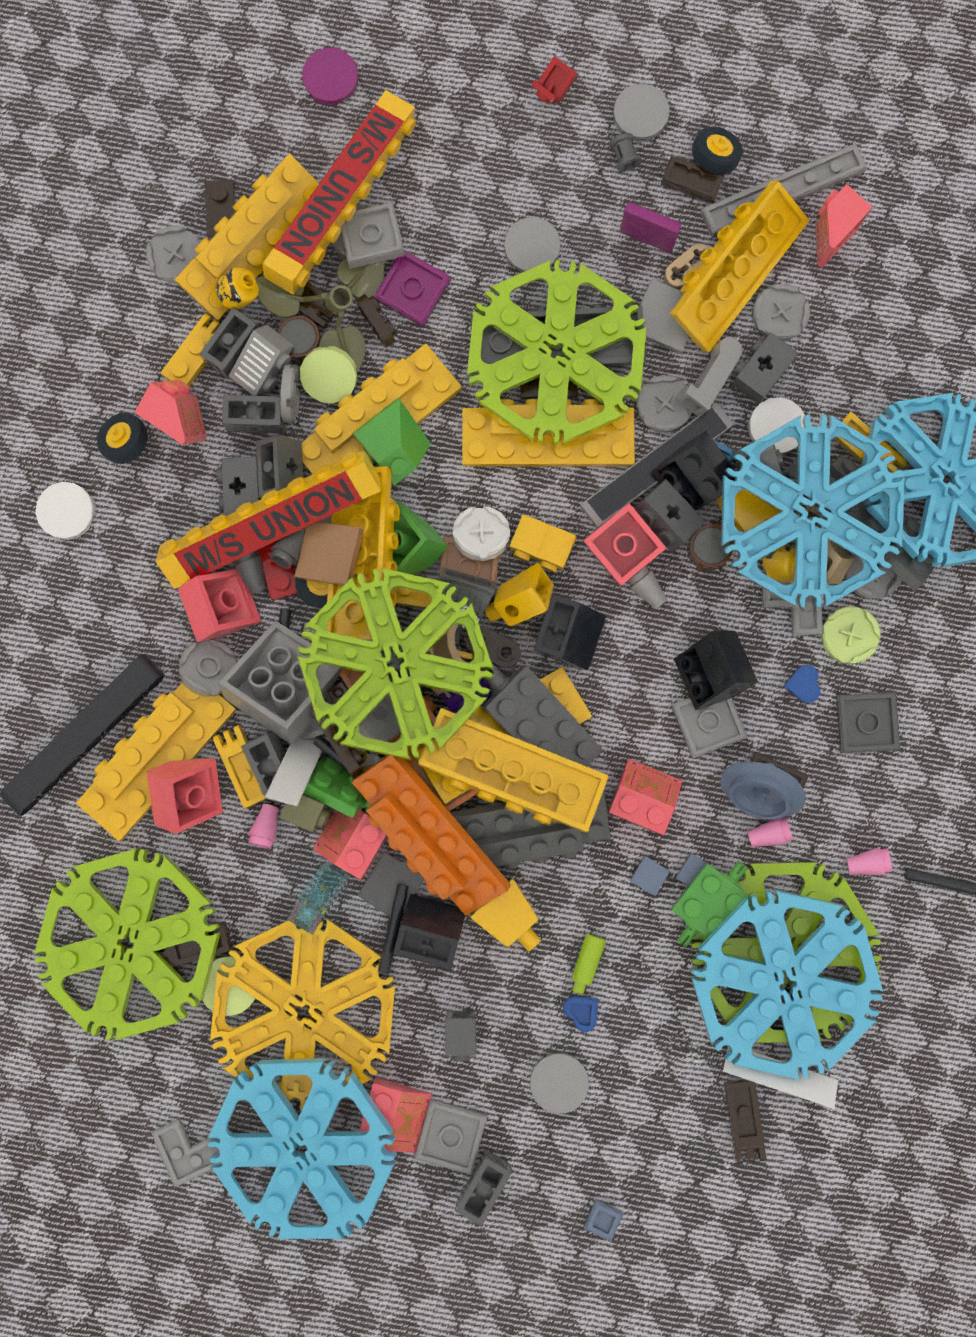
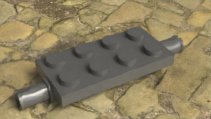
[480,659,603,767]

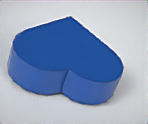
[783,665,820,703]
[563,995,598,1032]

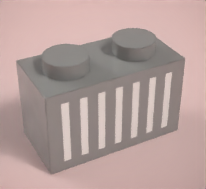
[229,325,294,396]

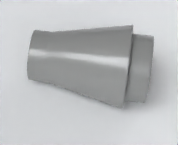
[628,566,668,610]

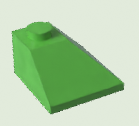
[353,398,431,486]
[393,501,448,575]

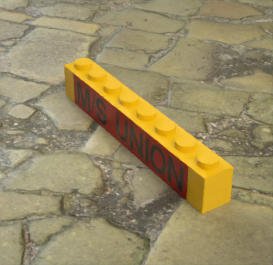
[263,90,416,295]
[156,450,381,589]

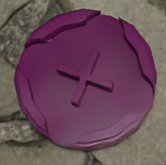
[302,48,358,105]

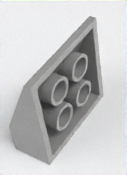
[219,620,343,745]

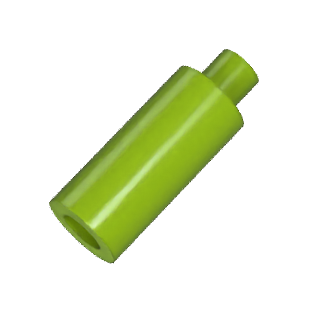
[571,933,606,995]

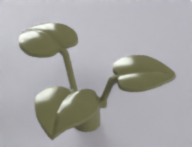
[255,257,385,372]

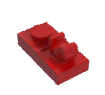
[258,540,298,601]

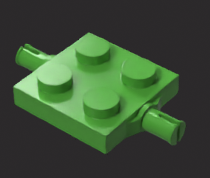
[303,757,370,818]
[670,860,752,948]

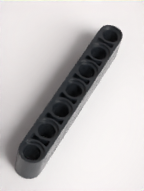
[0,654,165,816]

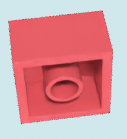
[583,503,666,586]

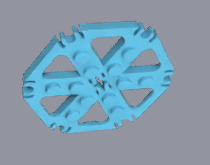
[862,393,976,568]
[721,415,905,607]
[691,889,883,1080]
[208,1058,397,1239]

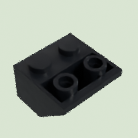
[651,431,735,511]
[533,594,606,671]
[674,630,758,710]
[393,894,465,970]

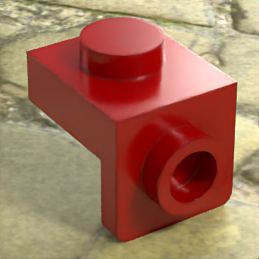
[531,56,579,104]

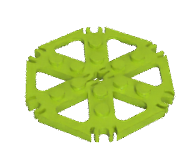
[467,260,647,445]
[298,568,493,760]
[34,848,221,1041]
[691,862,881,1043]

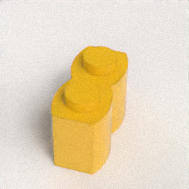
[509,515,576,573]

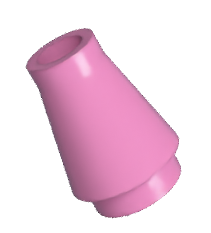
[248,804,279,849]
[747,817,793,848]
[847,846,892,876]

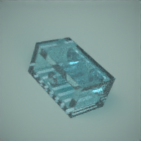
[287,861,350,935]

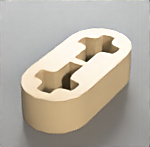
[664,244,709,290]

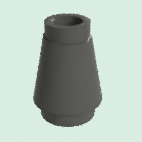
[270,528,305,569]
[234,551,267,594]

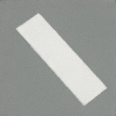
[265,737,322,806]
[723,1045,838,1109]

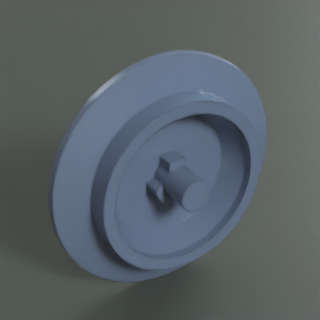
[720,762,806,820]

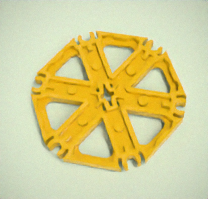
[210,915,395,1110]

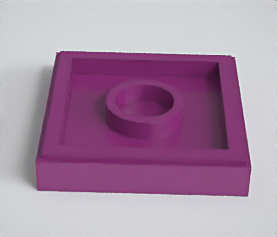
[619,202,682,254]
[374,250,451,327]

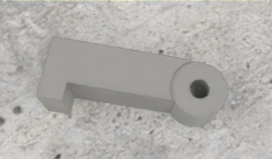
[675,337,742,416]

